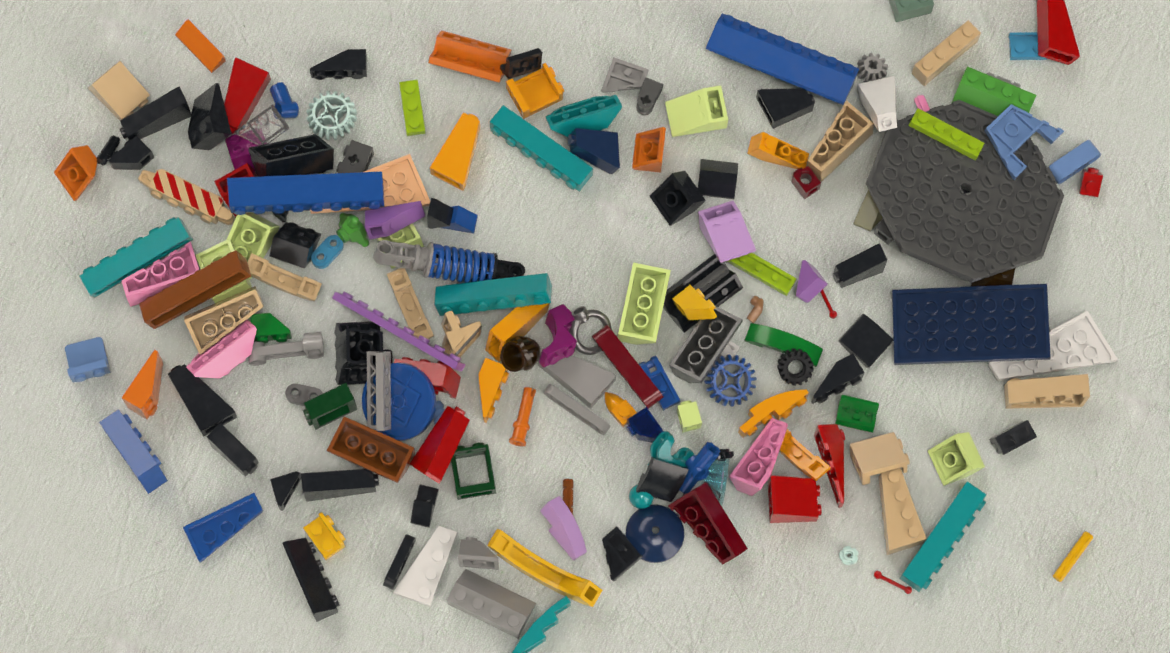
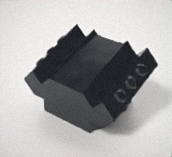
[334,322,383,385]

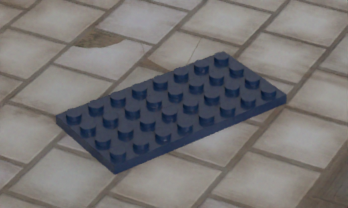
[892,284,1051,365]

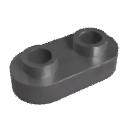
[285,384,323,406]

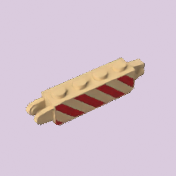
[138,169,235,226]

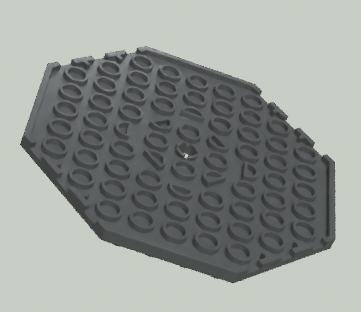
[865,100,1064,282]

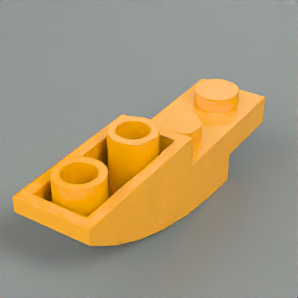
[738,389,809,438]

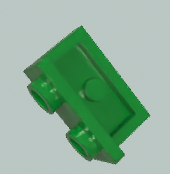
[835,395,879,433]

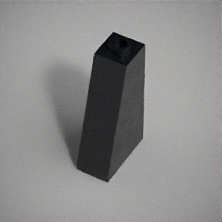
[120,86,191,140]
[168,364,238,437]
[301,469,379,502]

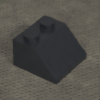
[650,171,706,226]

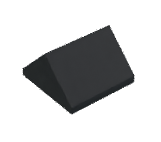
[698,159,738,199]

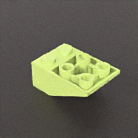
[665,86,728,137]

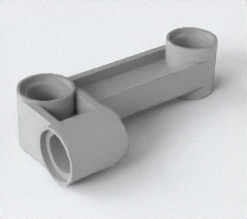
[248,332,324,366]

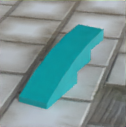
[512,596,571,653]

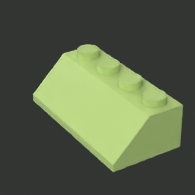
[618,263,671,345]

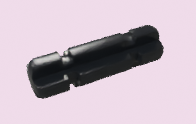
[97,135,120,165]

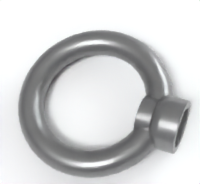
[570,306,612,355]

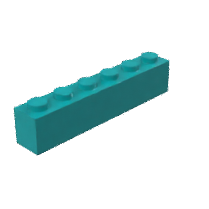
[490,105,593,192]
[79,217,193,298]
[434,273,552,316]
[900,481,987,592]

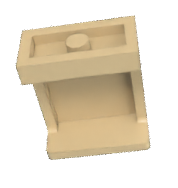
[850,432,910,485]

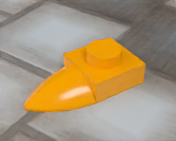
[605,392,638,427]

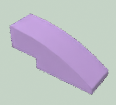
[540,496,587,560]

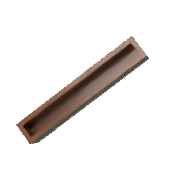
[139,250,251,329]

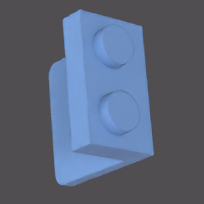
[65,337,111,383]

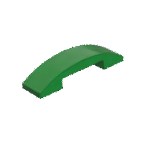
[744,323,823,367]

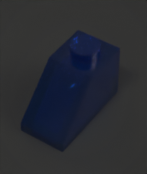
[626,407,664,443]

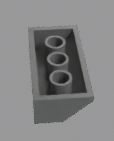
[669,306,743,383]

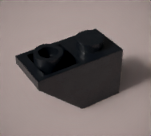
[108,136,154,170]

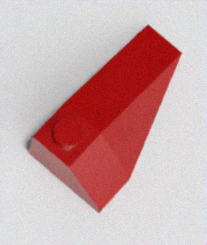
[814,424,845,508]

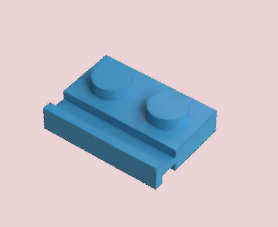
[1008,32,1048,60]

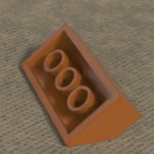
[327,417,415,483]

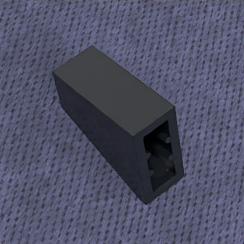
[756,89,815,129]
[833,243,887,288]
[207,423,259,477]

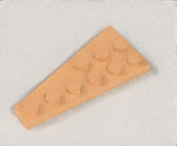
[310,154,430,214]

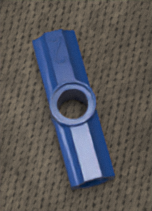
[680,442,720,494]

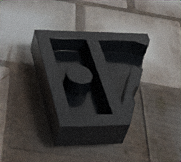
[602,526,643,581]

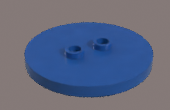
[362,363,436,441]

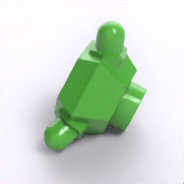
[336,213,369,247]

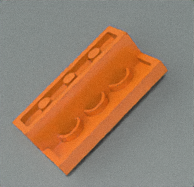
[428,30,512,83]

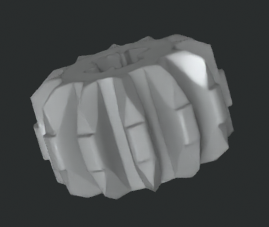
[857,52,888,82]

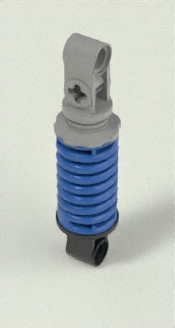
[373,240,525,283]

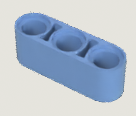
[1049,140,1101,184]

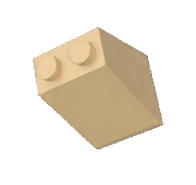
[88,61,150,120]

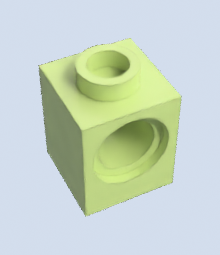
[677,400,702,433]

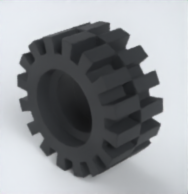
[777,348,814,386]

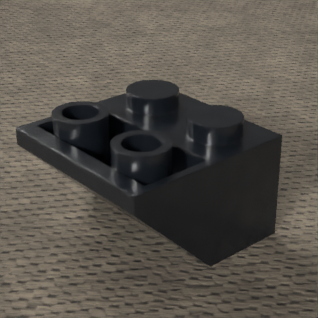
[269,222,321,268]

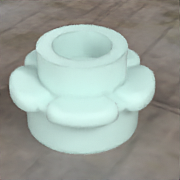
[839,546,858,565]

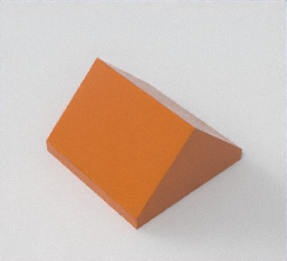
[632,127,666,173]

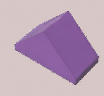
[796,260,828,303]

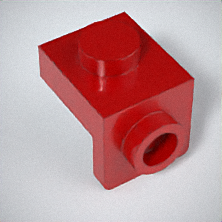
[1079,167,1103,197]

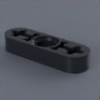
[383,534,416,590]

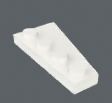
[393,526,458,607]

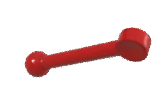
[820,289,837,319]
[874,571,912,594]

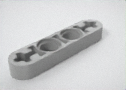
[544,384,610,435]

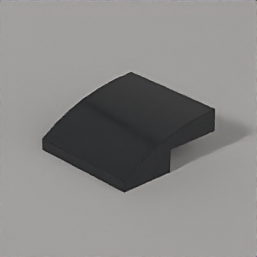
[838,314,894,368]
[636,457,689,502]

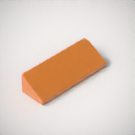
[175,19,226,73]

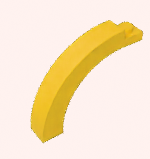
[487,529,603,607]

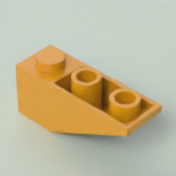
[747,132,809,169]
[478,358,509,423]

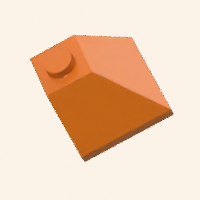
[54,145,97,201]

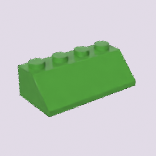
[951,66,1036,116]

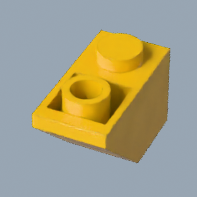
[672,285,717,320]

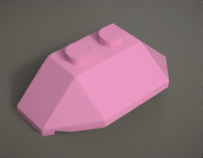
[186,320,257,378]

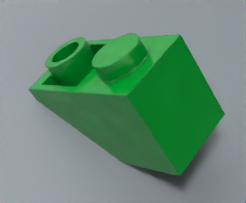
[251,313,292,344]

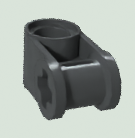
[636,77,664,116]

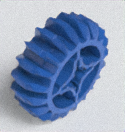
[704,354,757,407]

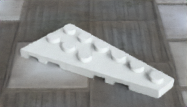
[988,311,1118,381]

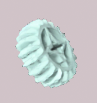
[306,90,357,140]

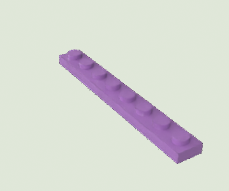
[332,291,466,371]

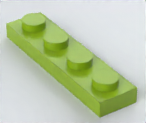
[908,108,985,161]
[726,253,797,296]

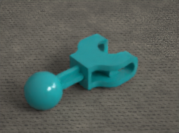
[629,431,694,509]

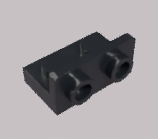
[500,48,543,79]

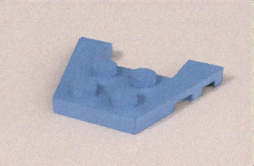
[985,104,1064,180]

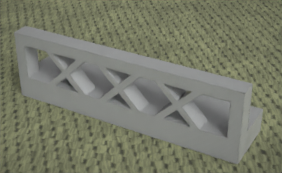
[367,351,391,431]

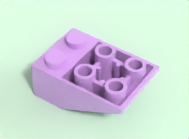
[698,201,756,263]

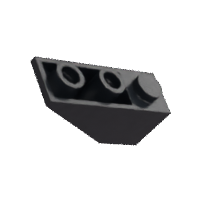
[310,49,367,80]
[811,353,865,404]

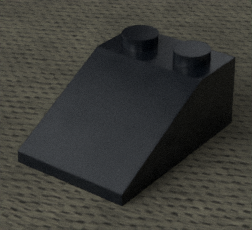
[188,83,232,150]

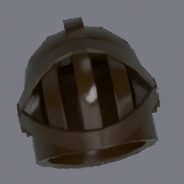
[500,336,541,372]

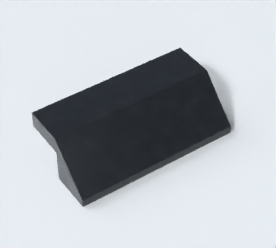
[663,254,743,333]

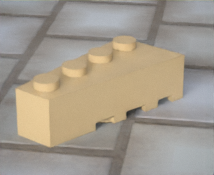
[808,100,874,182]
[184,286,263,355]
[1004,374,1090,409]
[878,468,926,556]

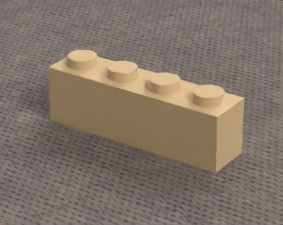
[912,20,981,86]

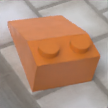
[122,350,163,419]

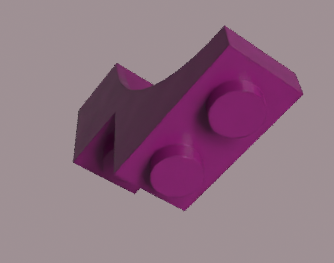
[539,304,577,368]

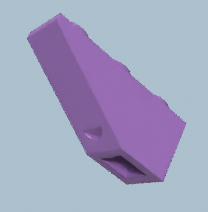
[365,201,425,239]

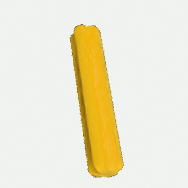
[1053,531,1093,582]

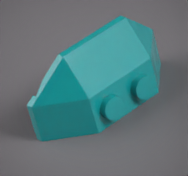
[545,95,622,137]

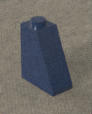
[567,128,620,174]

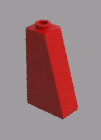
[1037,0,1080,65]
[224,58,271,135]
[410,406,470,484]

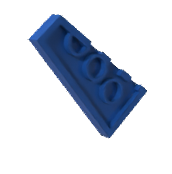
[183,493,263,563]

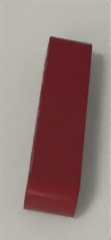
[592,325,664,409]

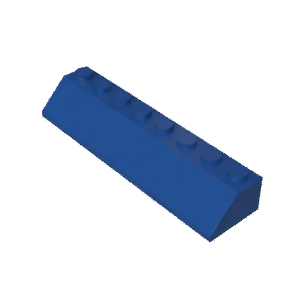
[706,13,859,105]
[227,172,384,215]

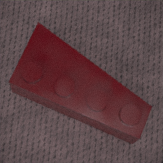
[668,482,748,565]

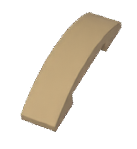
[247,253,322,301]
[387,268,434,339]

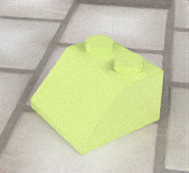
[928,432,985,486]

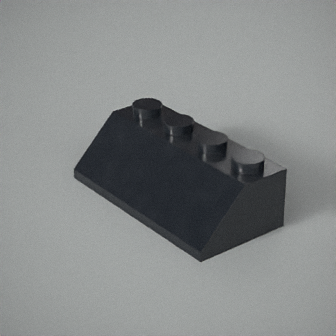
[249,134,334,177]
[282,538,340,622]

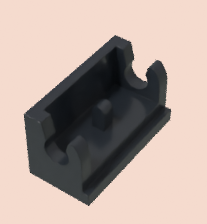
[989,420,1037,455]

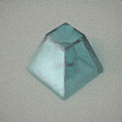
[701,459,730,506]

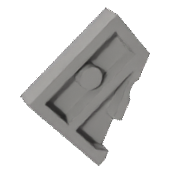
[601,57,649,93]

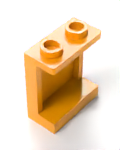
[506,63,564,119]

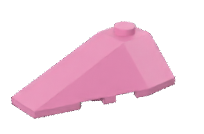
[729,418,788,496]

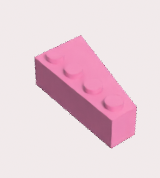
[121,241,200,307]

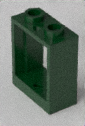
[303,383,357,430]
[451,443,496,500]

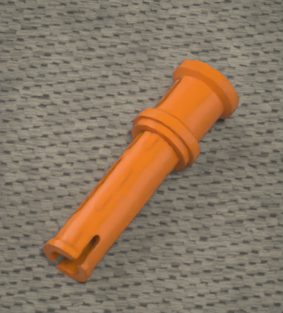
[509,387,536,447]

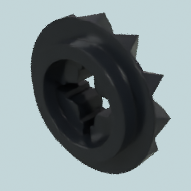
[715,449,734,460]

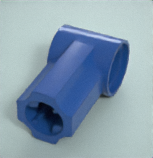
[270,82,299,119]

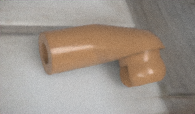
[747,296,764,323]

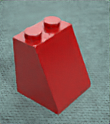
[768,476,822,523]

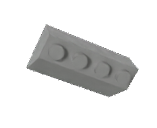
[447,569,536,639]

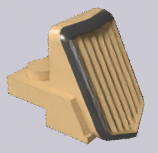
[441,311,482,357]

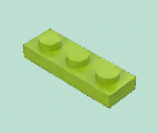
[399,79,426,136]

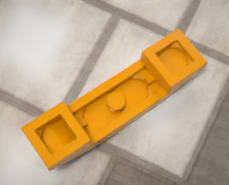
[779,429,831,481]

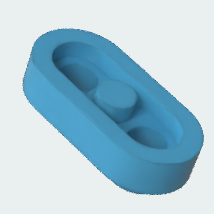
[311,235,344,269]

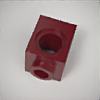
[791,166,821,199]

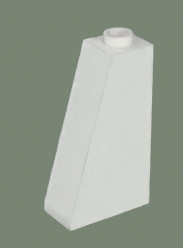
[858,76,897,132]

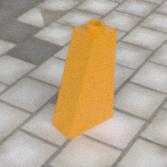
[430,112,480,191]
[485,303,550,362]

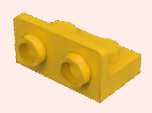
[303,512,346,560]

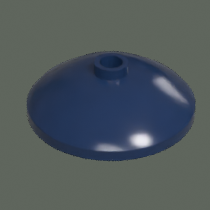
[626,505,684,563]

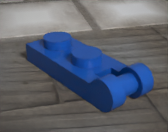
[639,356,680,411]

